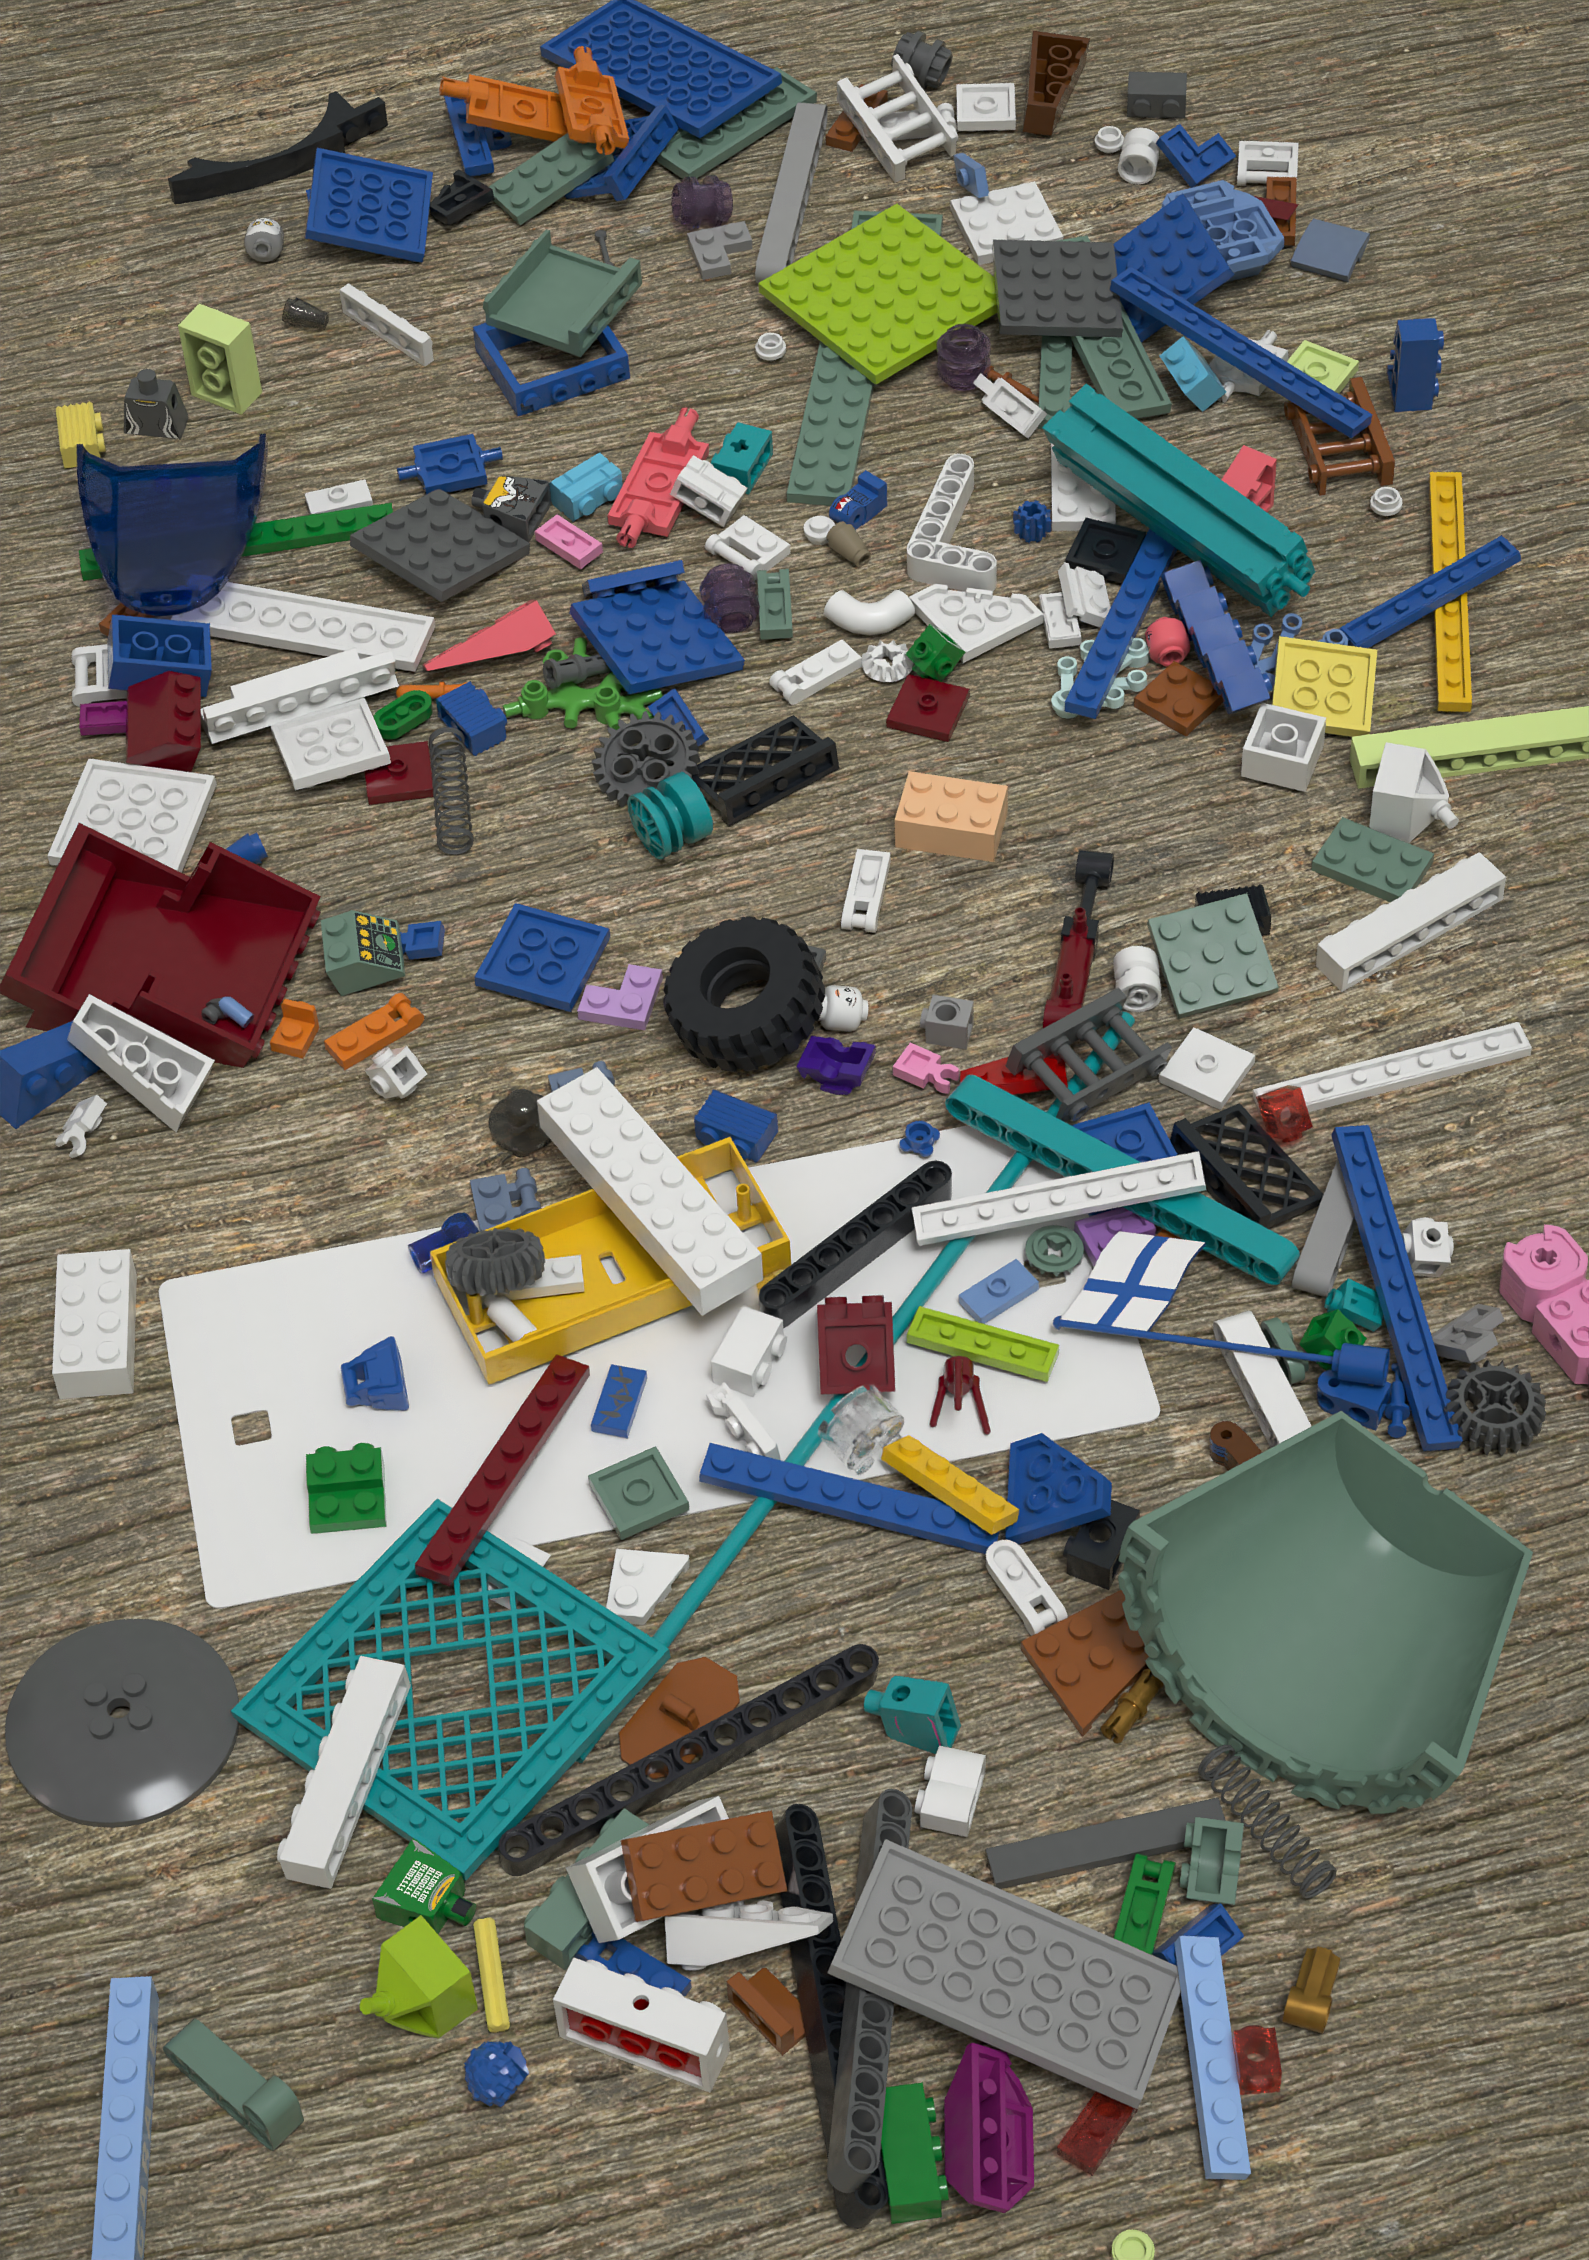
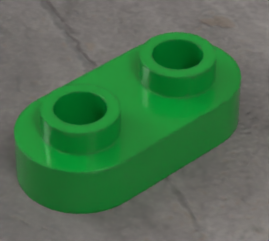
[373,690,433,739]

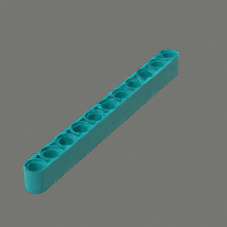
[945,1075,1300,1285]

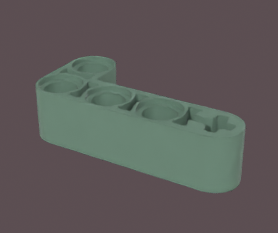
[163,2019,304,2151]

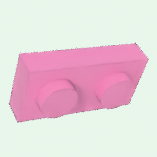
[535,515,603,569]

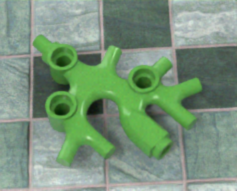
[502,637,662,730]

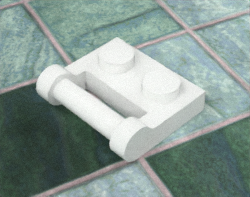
[1237,141,1298,186]
[705,515,790,580]
[72,644,127,707]

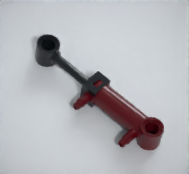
[1043,849,1114,1028]

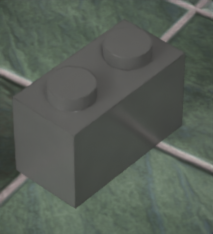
[1127,72,1187,119]

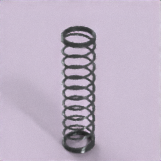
[429,727,474,855]
[1198,1745,1337,1898]

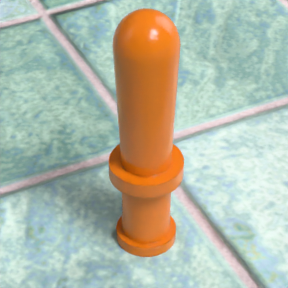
[396,682,467,699]

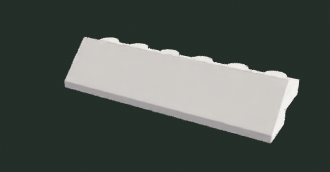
[201,648,399,744]

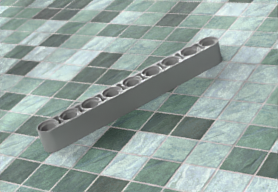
[755,102,828,283]

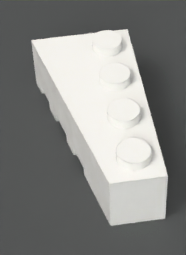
[67,994,215,1133]

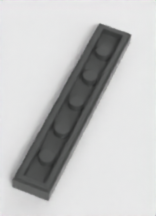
[985,1797,1226,1889]

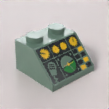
[320,910,405,996]

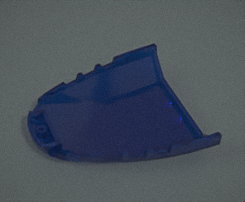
[77,433,268,616]

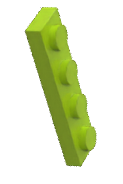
[907,1306,1059,1382]

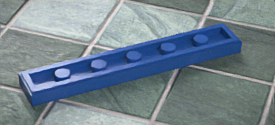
[1339,535,1521,648]

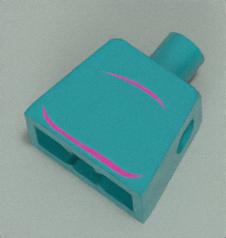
[864,1676,961,1754]

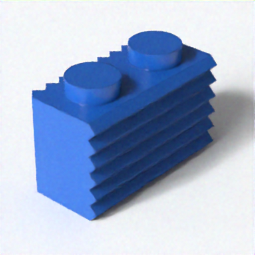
[436,681,507,756]
[694,1089,778,1163]

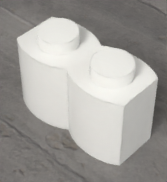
[915,1745,986,1837]

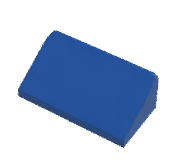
[1153,1903,1245,1966]

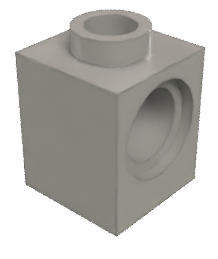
[920,995,974,1050]

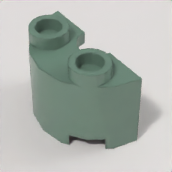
[1180,1817,1244,1905]

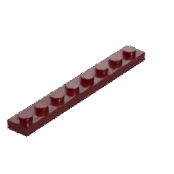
[415,1354,590,1586]

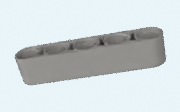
[1292,1158,1357,1297]

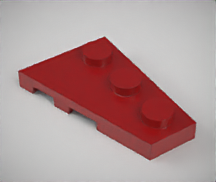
[960,1054,1068,1095]

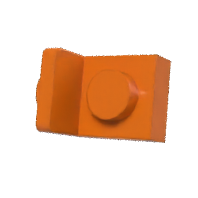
[270,999,319,1059]

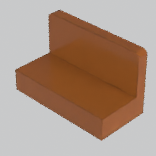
[726,1968,806,2056]

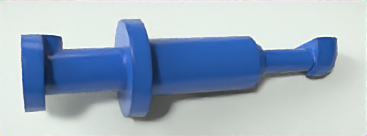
[1385,1363,1410,1438]

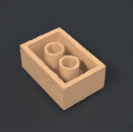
[895,771,1008,862]

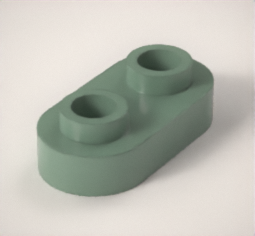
[1261,1317,1309,1385]

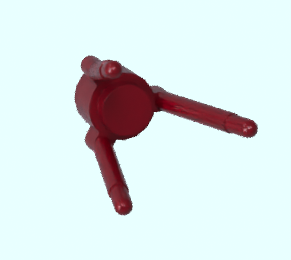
[929,1356,991,1435]

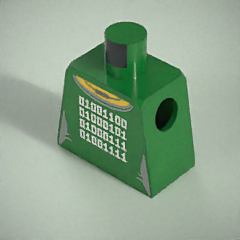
[372,1838,476,1934]

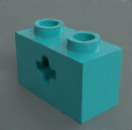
[711,422,773,495]

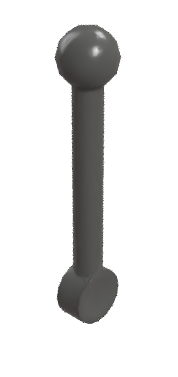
[595,230,614,266]

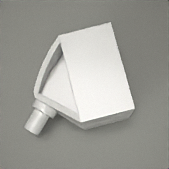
[1369,742,1459,843]

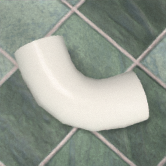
[824,590,915,636]

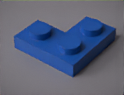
[1156,124,1236,188]

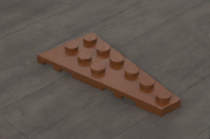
[1021,1590,1149,1737]

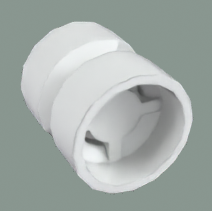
[1118,128,1160,185]
[1113,946,1162,1012]

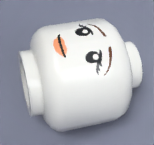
[818,985,868,1032]

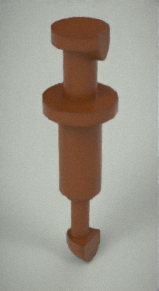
[983,365,1039,404]

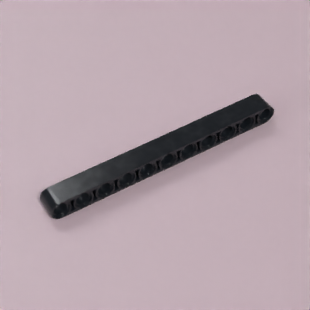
[499,1644,879,1876]
[775,1804,888,2229]

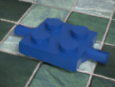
[397,434,503,495]

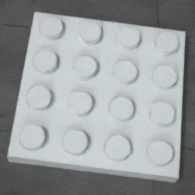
[48,759,217,873]

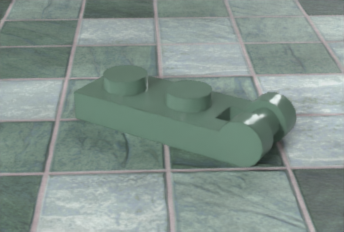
[757,569,793,639]

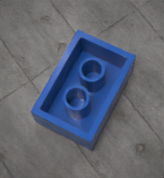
[107,615,212,697]

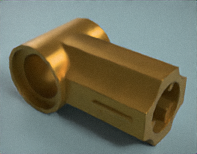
[1283,1946,1341,2034]

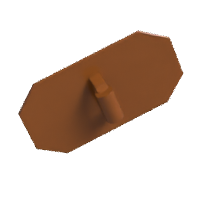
[619,1657,740,1780]

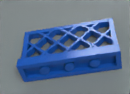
[565,104,679,201]

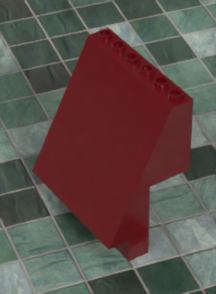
[0,823,321,1068]

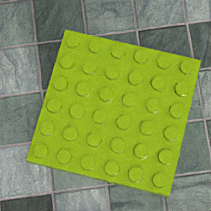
[758,203,998,385]

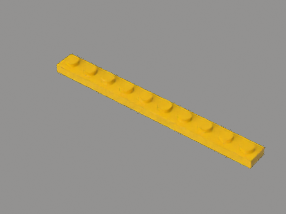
[1429,472,1472,712]

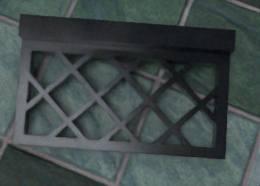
[691,715,840,826]
[1170,1103,1324,1229]

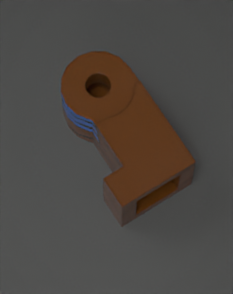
[1209,1421,1263,1471]

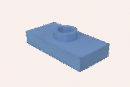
[953,153,989,198]
[959,1259,1039,1324]

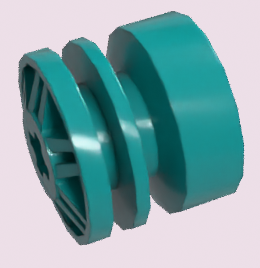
[627,772,713,859]

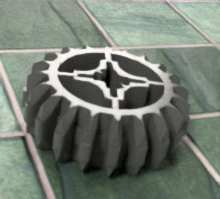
[445,1227,546,1296]
[1444,1359,1546,1456]

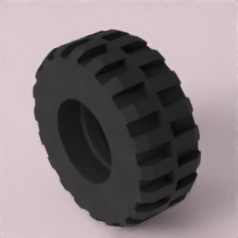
[663,916,825,1072]

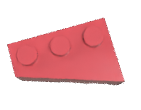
[1222,445,1277,512]

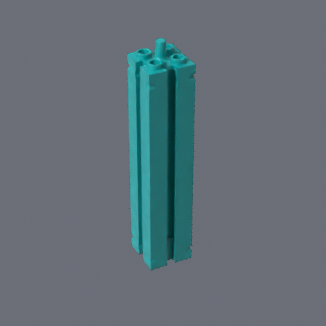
[1042,384,1316,617]

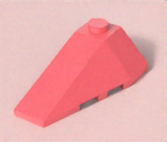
[422,600,556,671]

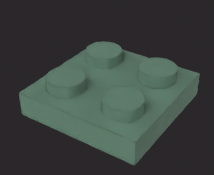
[588,1446,690,1540]

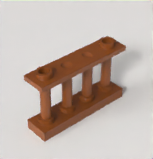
[1284,377,1395,496]

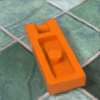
[324,993,424,1070]

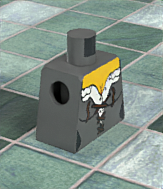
[471,476,552,542]

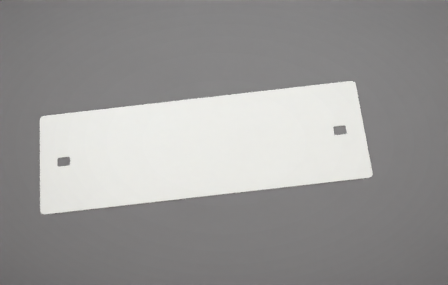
[159,1110,1160,1609]

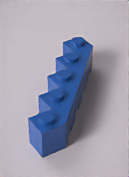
[1161,560,1273,715]

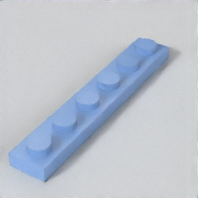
[1174,1936,1251,2180]

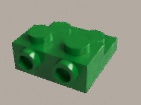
[306,1443,387,1534]

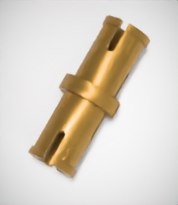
[1101,1669,1164,1743]

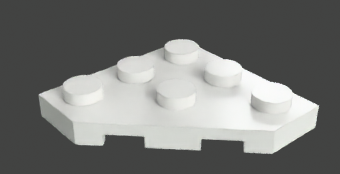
[909,584,1043,663]

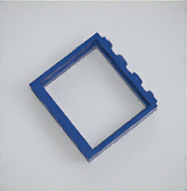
[473,323,630,416]

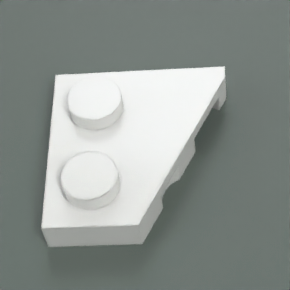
[606,1549,690,1625]

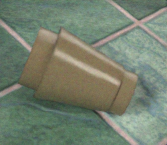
[826,521,871,567]

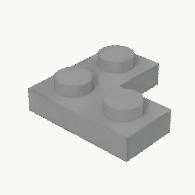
[687,221,753,280]
[1432,1304,1505,1364]

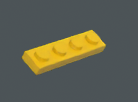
[881,1435,1020,1535]

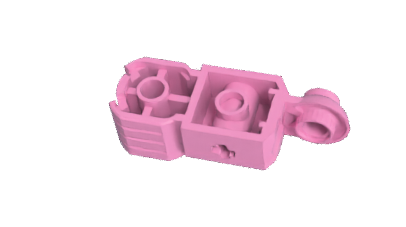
[1499,1224,1589,1384]

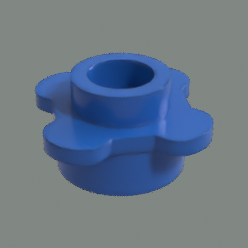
[899,1121,940,1157]

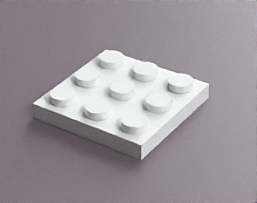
[950,181,1063,265]
[271,698,391,791]

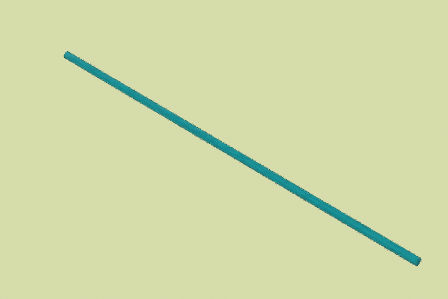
[576,1012,1135,1763]

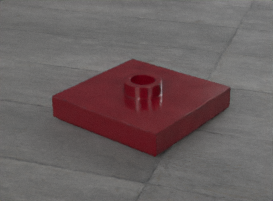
[886,674,970,742]
[365,741,434,805]

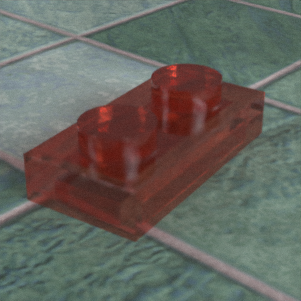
[1057,2091,1138,2176]

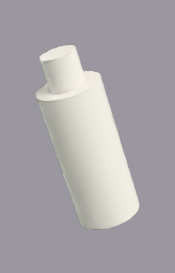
[484,1294,537,1342]

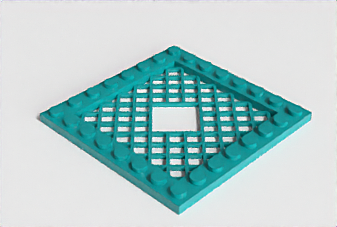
[231,1499,671,1881]

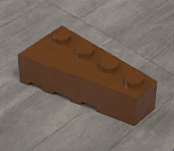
[1023,31,1090,136]

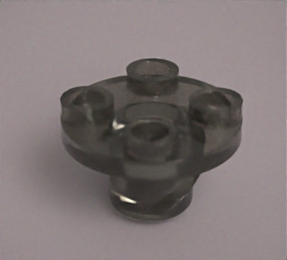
[488,1089,552,1157]

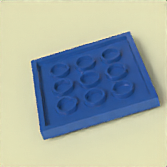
[305,148,433,263]
[1114,193,1235,342]
[569,581,745,694]

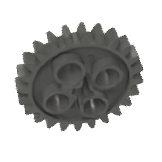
[592,711,701,808]

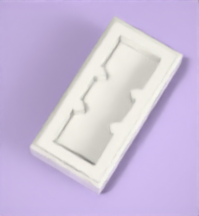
[304,480,373,515]
[1039,592,1081,649]

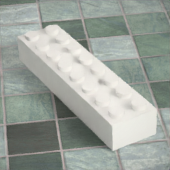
[537,1067,763,1316]

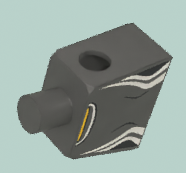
[124,369,189,439]

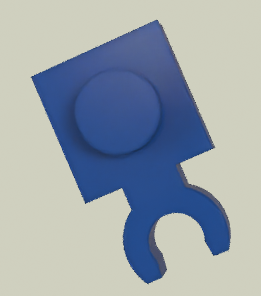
[400,921,445,960]

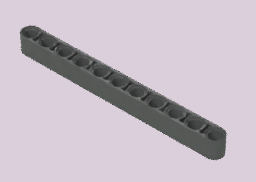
[827,1789,912,2193]

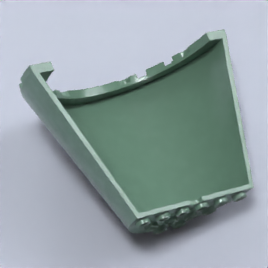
[1118,1411,1533,1814]

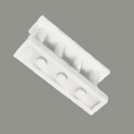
[837,54,958,183]

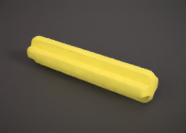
[473,1917,510,2033]

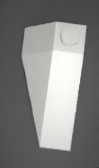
[665,1900,833,1970]

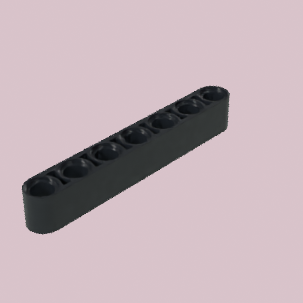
[759,1160,952,1328]

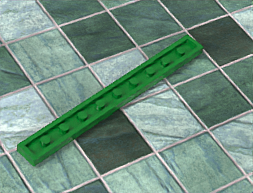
[79,503,393,581]

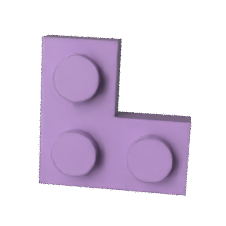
[577,964,663,1030]

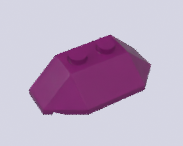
[944,2043,1034,2213]

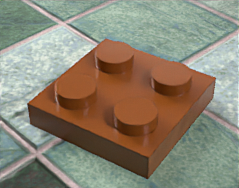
[1134,661,1224,737]

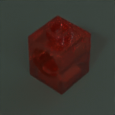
[1256,1085,1313,1143]
[1233,2025,1282,2095]

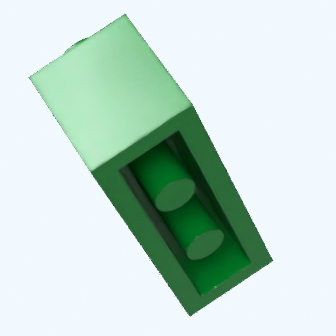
[880,2082,949,2224]

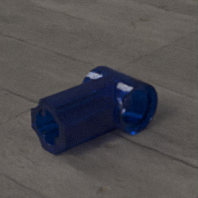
[408,1212,480,1273]

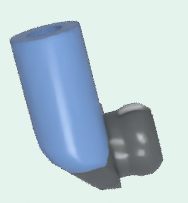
[201,997,254,1028]

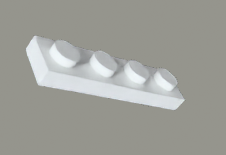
[339,284,434,366]

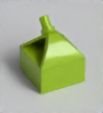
[359,1915,478,2039]

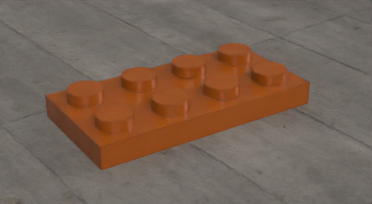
[621,1810,787,1922]

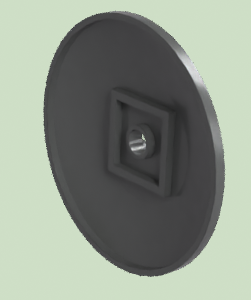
[5,1619,240,1828]

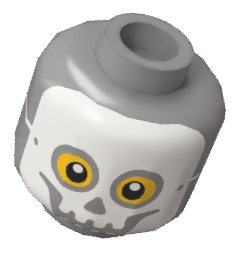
[244,218,284,262]

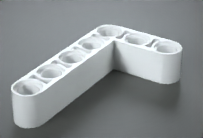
[907,454,997,592]

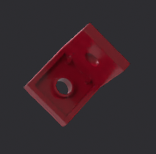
[817,1295,895,1395]

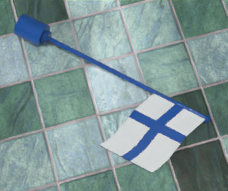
[1053,1231,1390,1386]

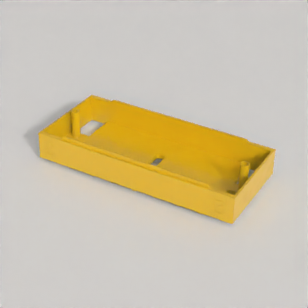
[430,1137,791,1385]

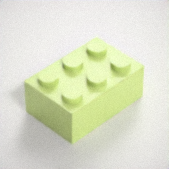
[178,304,262,415]

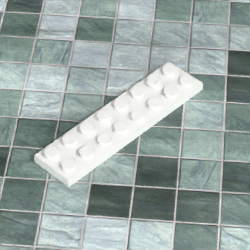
[171,576,435,672]

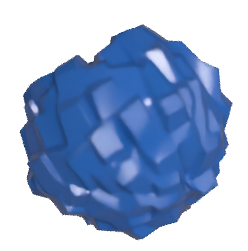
[464,2040,529,2108]

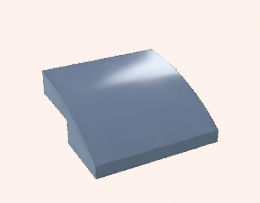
[1291,218,1370,282]

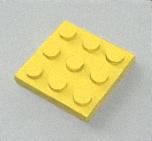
[1271,636,1377,737]

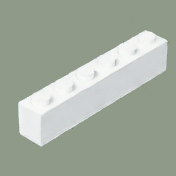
[1316,852,1506,992]
[277,1656,411,1889]

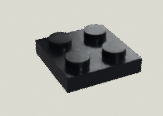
[1065,517,1146,583]

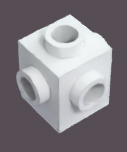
[365,1046,427,1099]
[1401,1217,1454,1277]

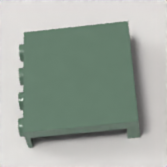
[483,229,642,357]

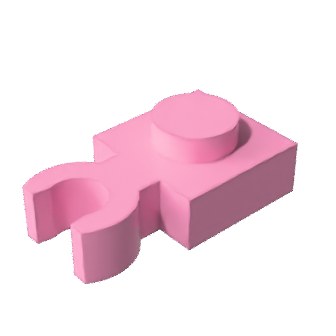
[893,1043,959,1094]

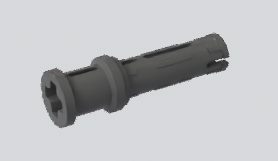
[543,654,612,689]

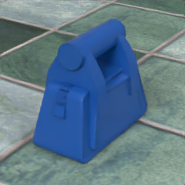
[341,1336,409,1410]

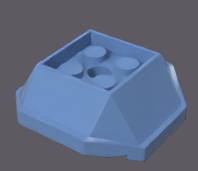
[1161,180,1284,283]

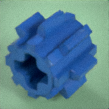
[1013,500,1052,543]

